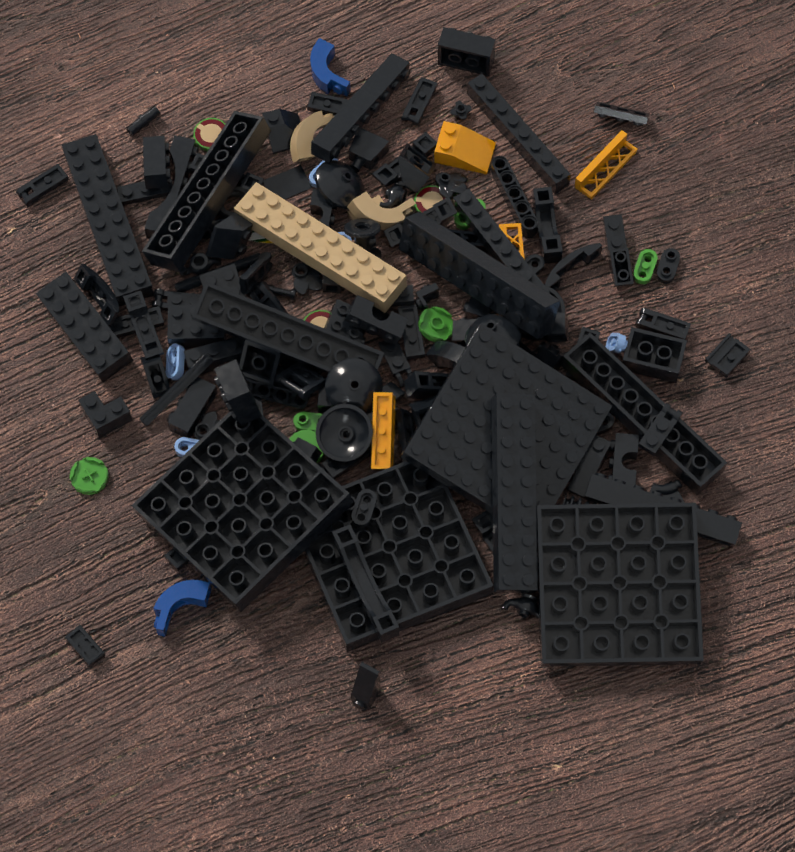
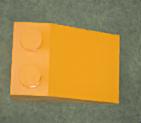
[434,121,496,174]

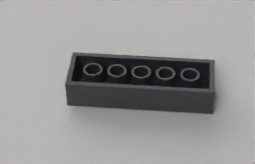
[36,271,133,382]

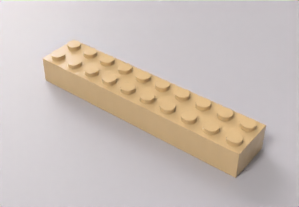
[234,182,407,313]

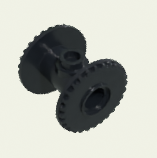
[344,218,381,258]

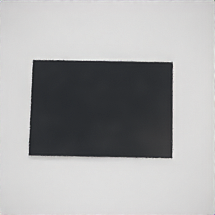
[263,165,313,199]

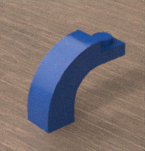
[310,38,351,97]
[154,580,212,637]

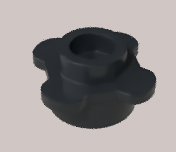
[450,101,472,120]

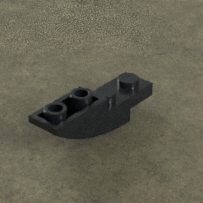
[603,214,634,287]

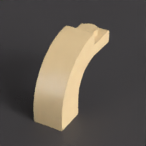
[290,111,334,163]
[347,192,416,230]

